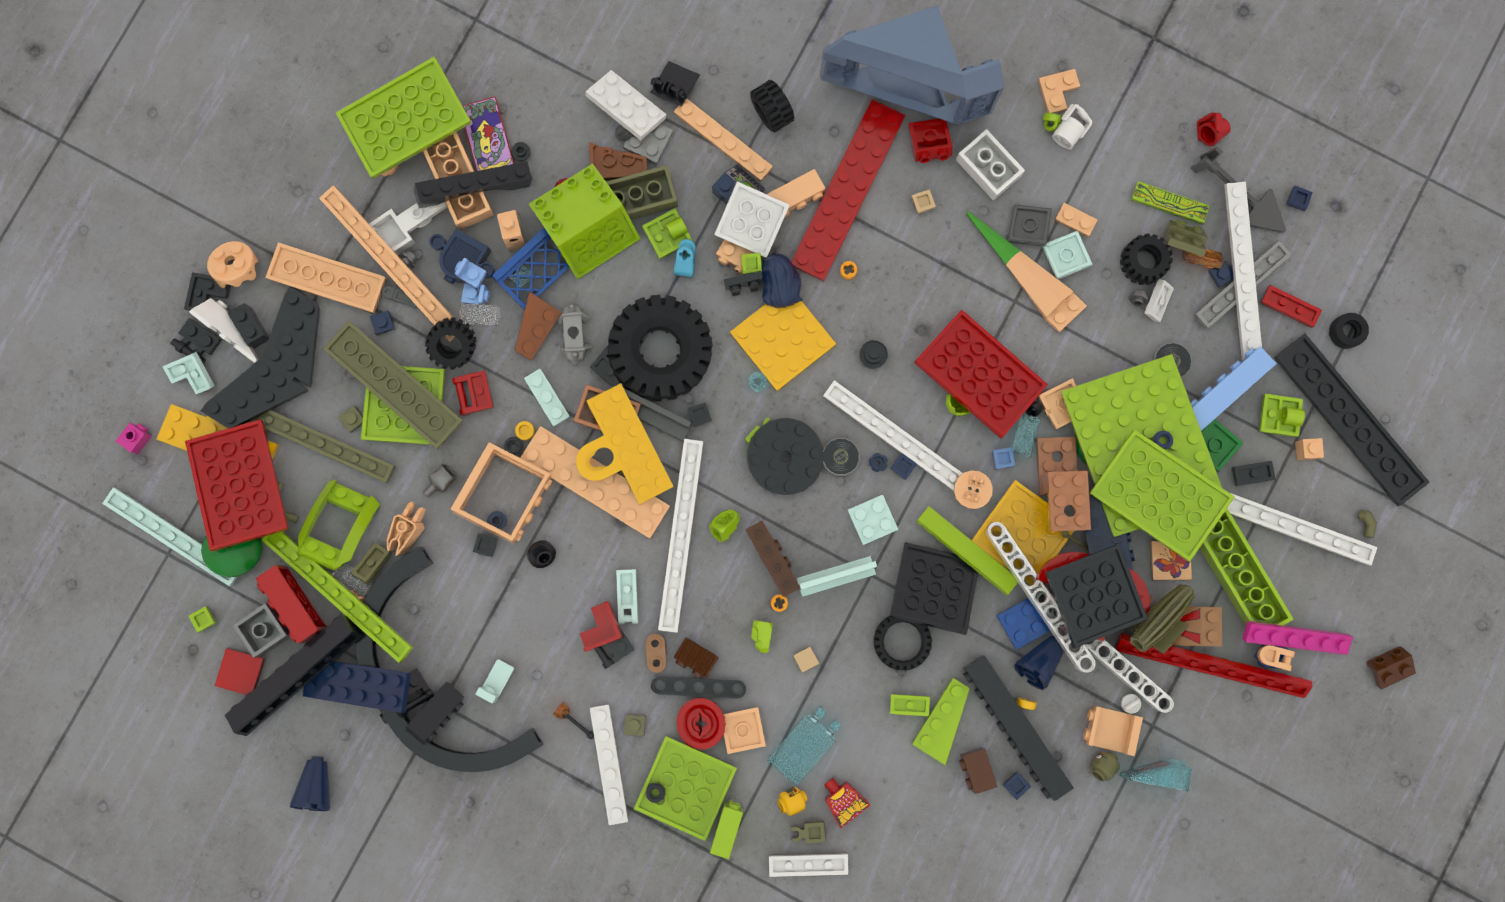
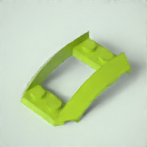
[298,479,380,570]

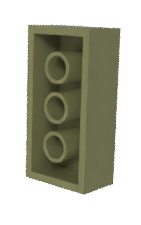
[607,165,679,220]

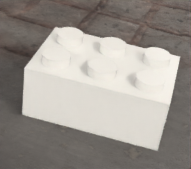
[956,129,1025,201]

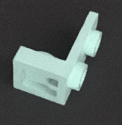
[475,659,514,704]

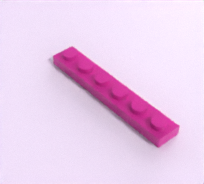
[1242,621,1353,655]

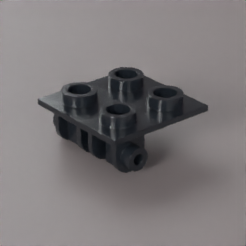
[650,61,700,107]

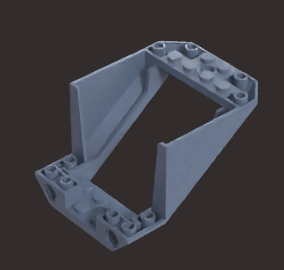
[820,5,1004,125]

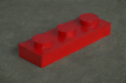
[1260,285,1322,328]

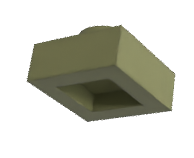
[338,405,363,433]
[624,714,646,736]

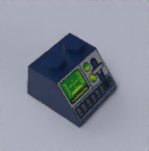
[712,164,765,205]

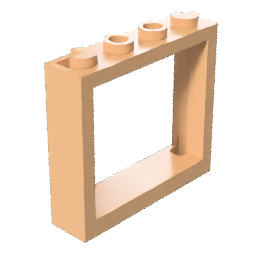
[451,442,552,544]

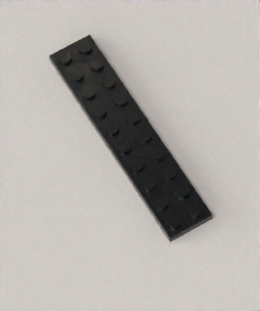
[1273,333,1429,506]

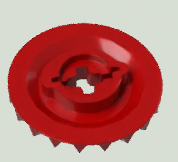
[677,698,726,750]

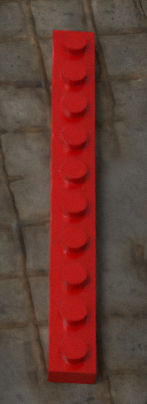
[1115,633,1313,698]

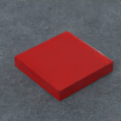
[214,648,265,695]

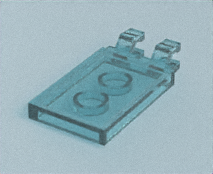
[767,707,841,786]

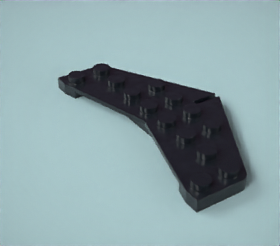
[200,286,320,428]

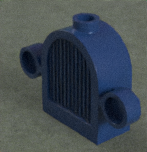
[429,229,495,285]

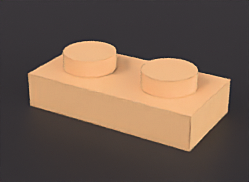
[1054,203,1097,238]

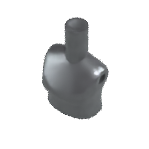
[423,464,457,497]

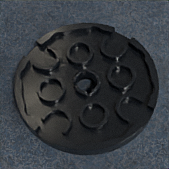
[747,418,824,495]

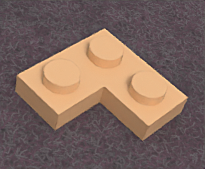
[1038,69,1080,114]

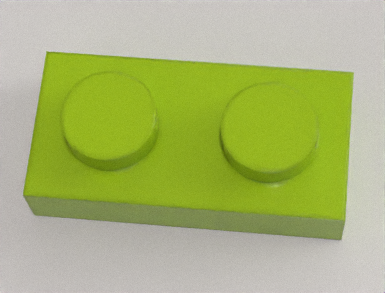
[889,694,930,716]

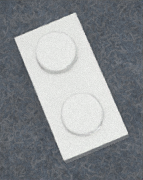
[1144,279,1174,322]

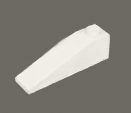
[189,298,260,363]

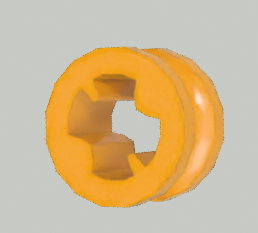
[840,261,857,280]
[771,594,788,612]

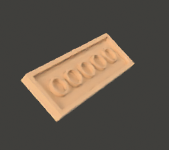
[265,243,387,314]

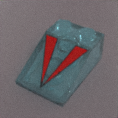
[1120,758,1192,792]

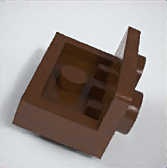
[1367,646,1416,690]

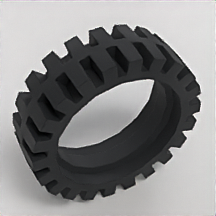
[874,616,932,671]

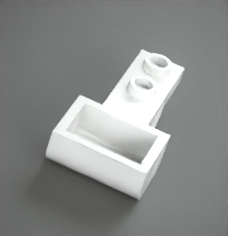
[369,202,448,255]

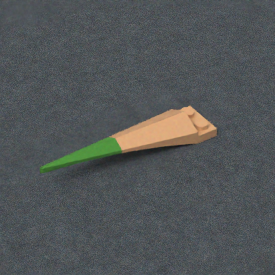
[967,211,1087,333]

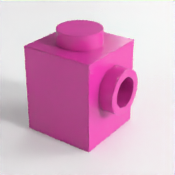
[116,423,152,454]

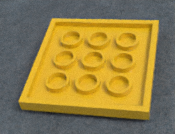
[730,301,836,391]
[971,480,1074,586]

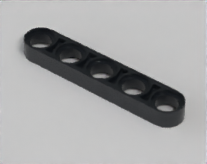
[651,676,746,698]

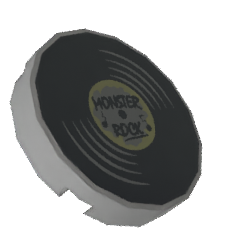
[1153,342,1192,378]
[823,438,860,476]

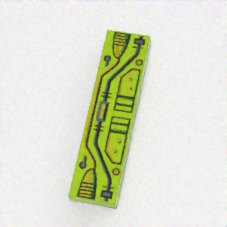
[1131,181,1209,224]

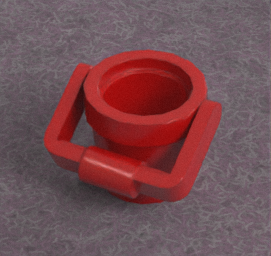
[1197,112,1231,146]

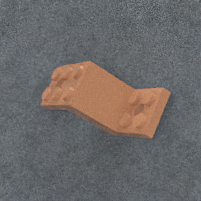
[1036,437,1091,532]

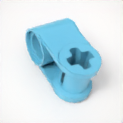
[674,239,696,278]

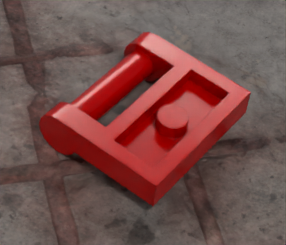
[452,370,494,416]

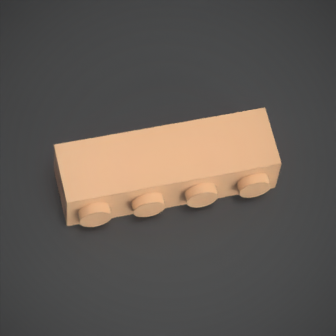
[766,169,826,218]

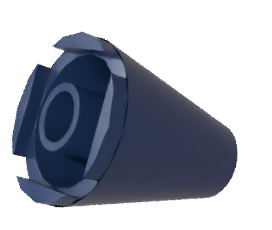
[1014,636,1064,690]
[290,756,331,811]

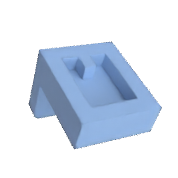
[455,258,487,289]
[461,283,490,307]

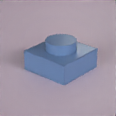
[992,447,1015,470]

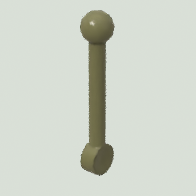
[1062,531,1089,553]

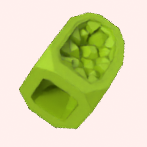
[709,509,740,543]
[751,620,773,653]

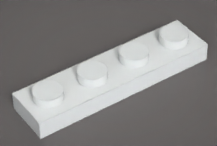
[769,853,848,877]

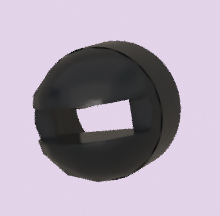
[1025,401,1042,418]

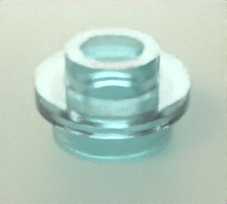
[748,372,767,392]

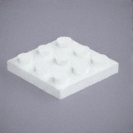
[714,181,790,257]

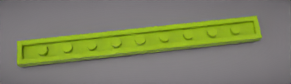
[262,531,414,663]

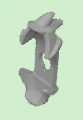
[558,299,593,365]

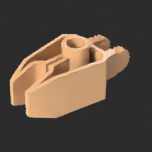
[387,501,426,556]

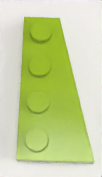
[912,677,970,765]

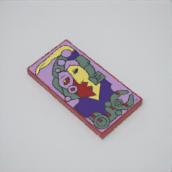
[463,97,514,171]

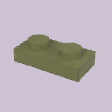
[351,543,392,585]

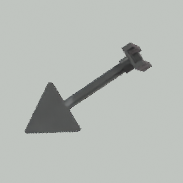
[1191,147,1286,232]

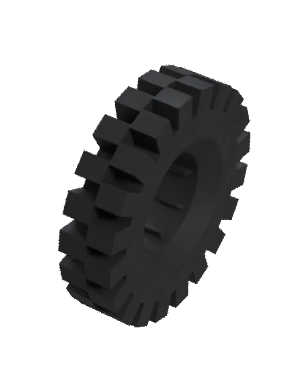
[608,295,713,401]

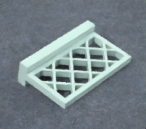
[796,556,877,597]

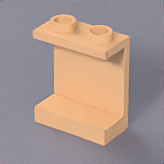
[1083,706,1143,756]

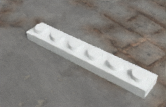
[590,704,629,825]

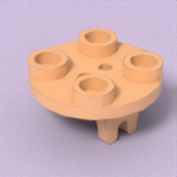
[954,470,993,509]

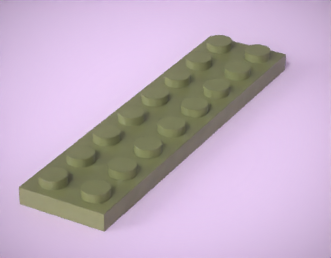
[323,321,463,450]

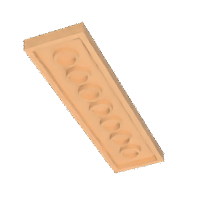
[520,426,671,539]

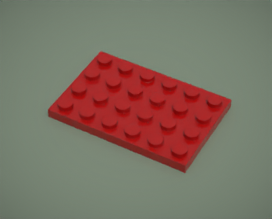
[914,310,1048,439]
[185,419,289,552]

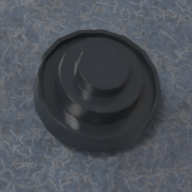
[859,340,888,369]
[527,540,556,568]

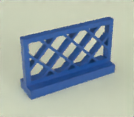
[492,228,570,310]

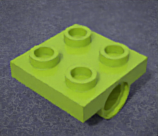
[642,209,693,260]
[1258,394,1305,438]

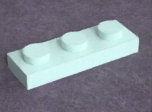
[524,369,570,427]

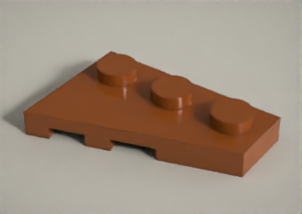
[589,143,647,180]
[514,292,561,361]

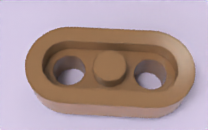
[646,634,667,673]

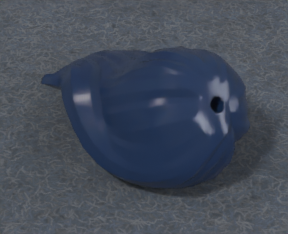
[761,253,803,308]

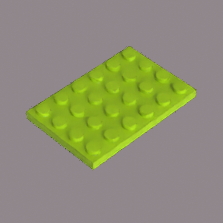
[336,56,472,179]
[1089,430,1235,562]

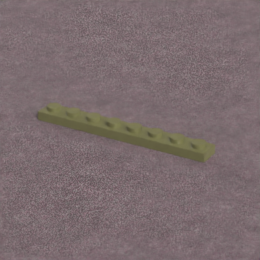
[249,410,396,484]

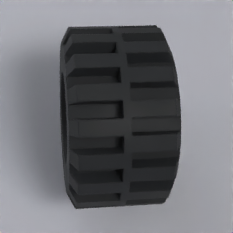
[750,80,795,133]
[1120,234,1173,285]
[425,317,477,370]

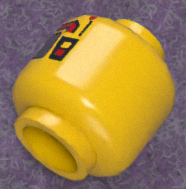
[777,786,808,816]

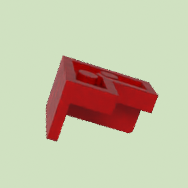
[579,601,623,652]

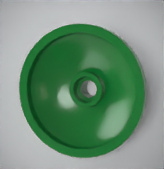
[201,536,262,577]

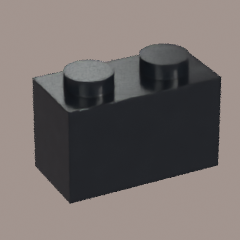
[228,303,269,349]

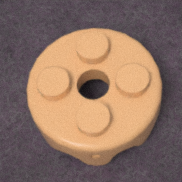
[207,241,258,288]

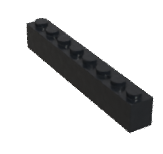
[225,614,363,736]
[963,655,1074,801]

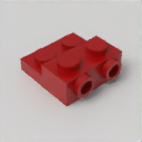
[908,119,953,164]

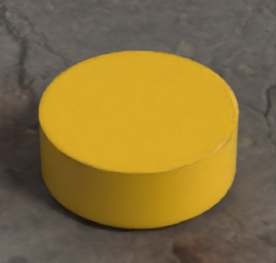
[515,421,535,441]
[1017,697,1037,710]

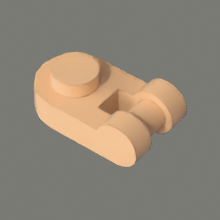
[1257,645,1295,671]

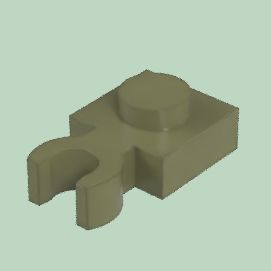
[790,821,825,844]

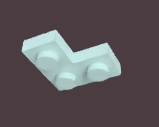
[163,352,215,394]

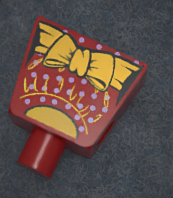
[824,778,870,829]

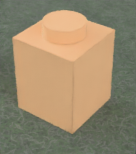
[1295,438,1324,461]

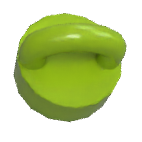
[1042,113,1062,131]

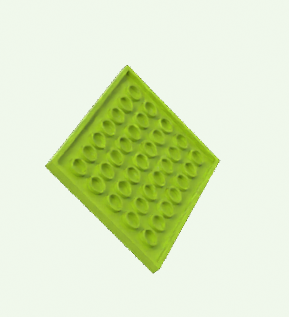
[1060,354,1222,538]

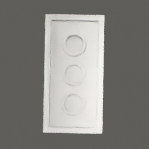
[585,70,666,141]

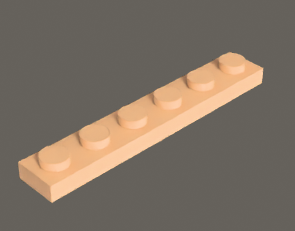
[674,98,773,182]

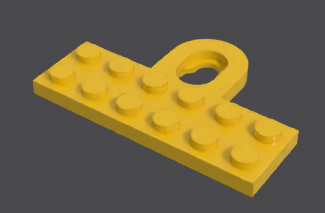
[576,384,674,504]
[157,393,279,460]

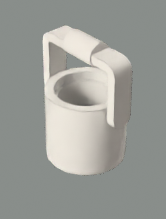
[1052,104,1092,150]

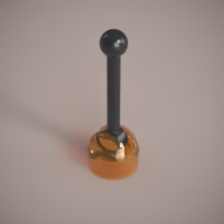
[553,702,594,739]

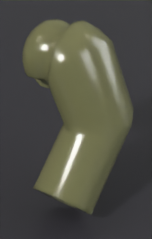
[1358,510,1377,538]

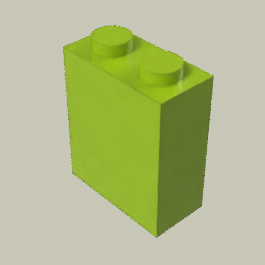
[710,800,743,859]

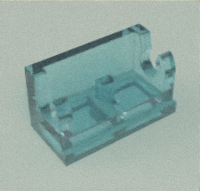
[1011,414,1041,458]

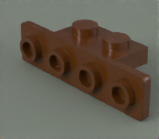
[746,521,800,597]

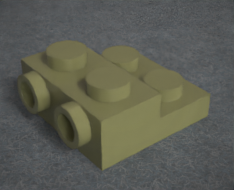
[1163,220,1208,257]

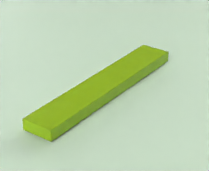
[916,506,1018,596]

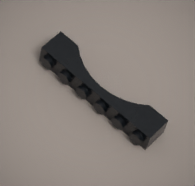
[414,161,532,209]

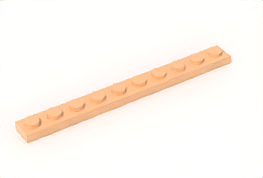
[319,185,457,342]

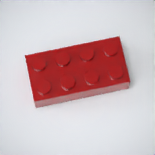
[255,565,327,644]

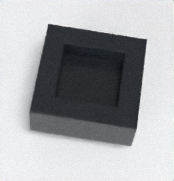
[688,403,712,427]
[473,533,498,557]

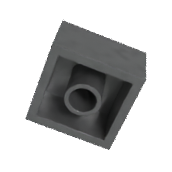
[232,603,290,658]

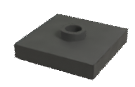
[1008,204,1052,246]

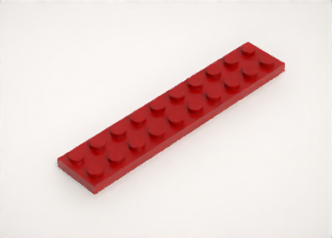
[791,99,906,282]

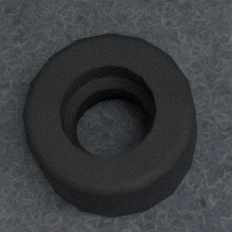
[1329,313,1369,349]

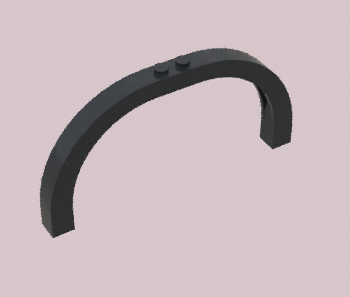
[355,546,544,772]

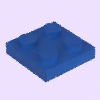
[996,598,1050,650]

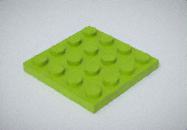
[361,366,446,445]
[634,736,737,841]

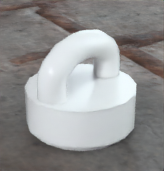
[1120,694,1141,714]

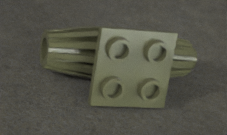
[1130,584,1195,654]

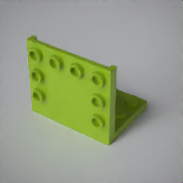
[529,163,641,280]

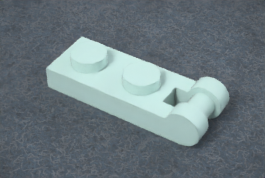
[616,569,638,625]

